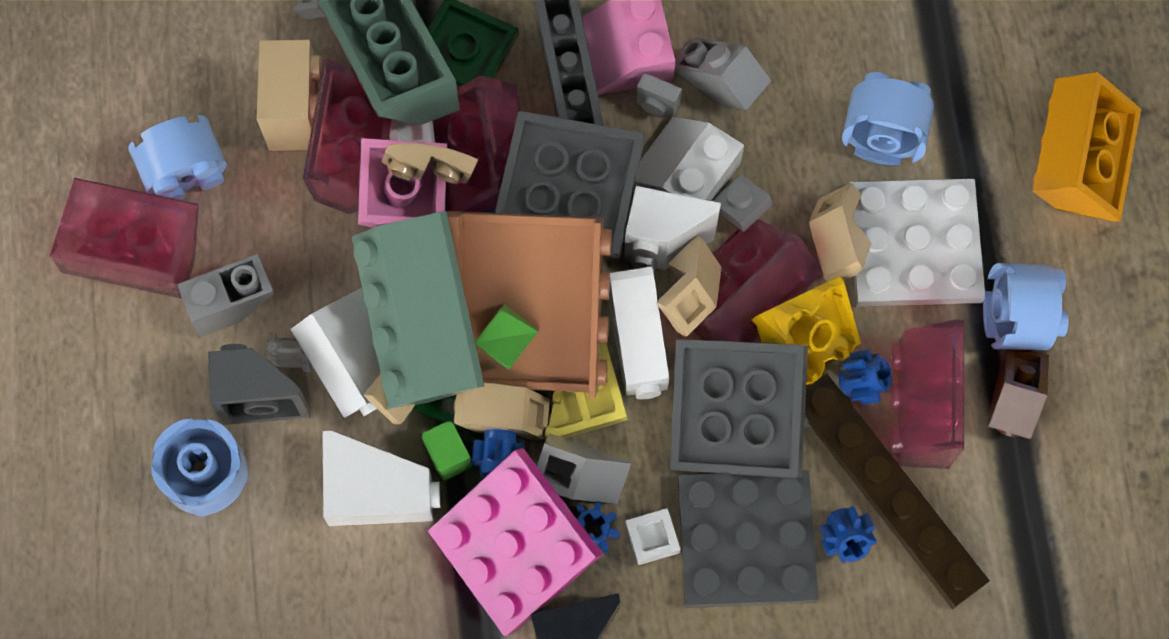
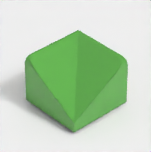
[475,304,539,369]
[422,421,472,481]

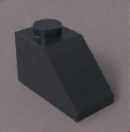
[531,593,621,639]

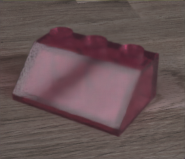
[303,59,392,214]
[432,75,521,212]
[49,177,199,299]
[693,219,822,343]
[890,319,964,469]

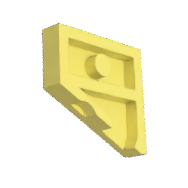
[545,343,628,439]

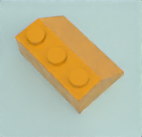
[1033,72,1141,222]

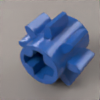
[838,349,892,405]
[472,429,525,478]
[577,501,620,555]
[819,506,877,563]

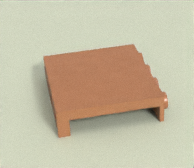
[447,211,612,398]

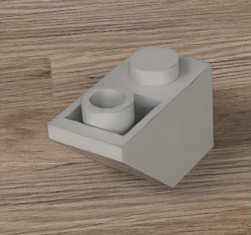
[675,37,771,111]
[177,254,274,337]
[537,433,632,504]

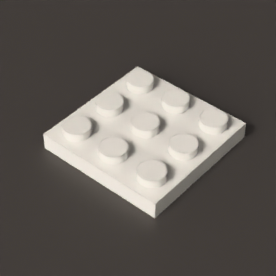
[849,179,985,307]

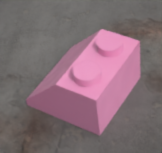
[582,0,675,96]
[358,138,447,228]

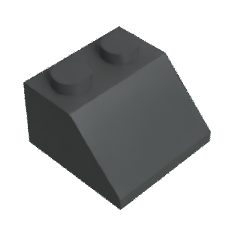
[208,344,311,425]

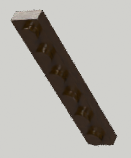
[805,374,990,610]

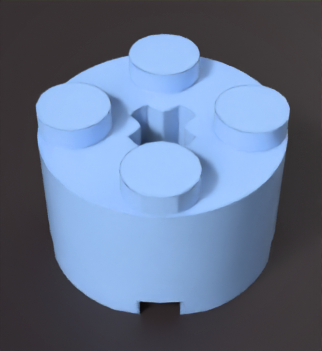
[842,72,934,166]
[128,115,227,206]
[983,263,1069,351]
[151,418,249,517]

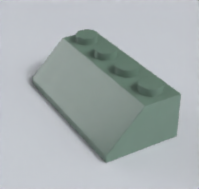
[317,0,460,125]
[352,211,484,409]

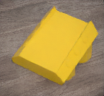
[751,277,861,385]

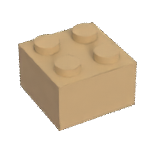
[256,40,327,151]

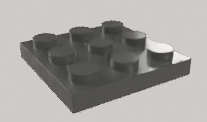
[495,111,645,259]
[670,339,808,478]
[678,470,818,608]

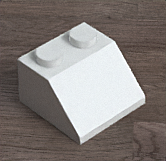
[634,117,744,201]
[624,186,721,271]

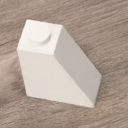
[608,266,669,399]
[290,288,381,418]
[322,431,441,526]

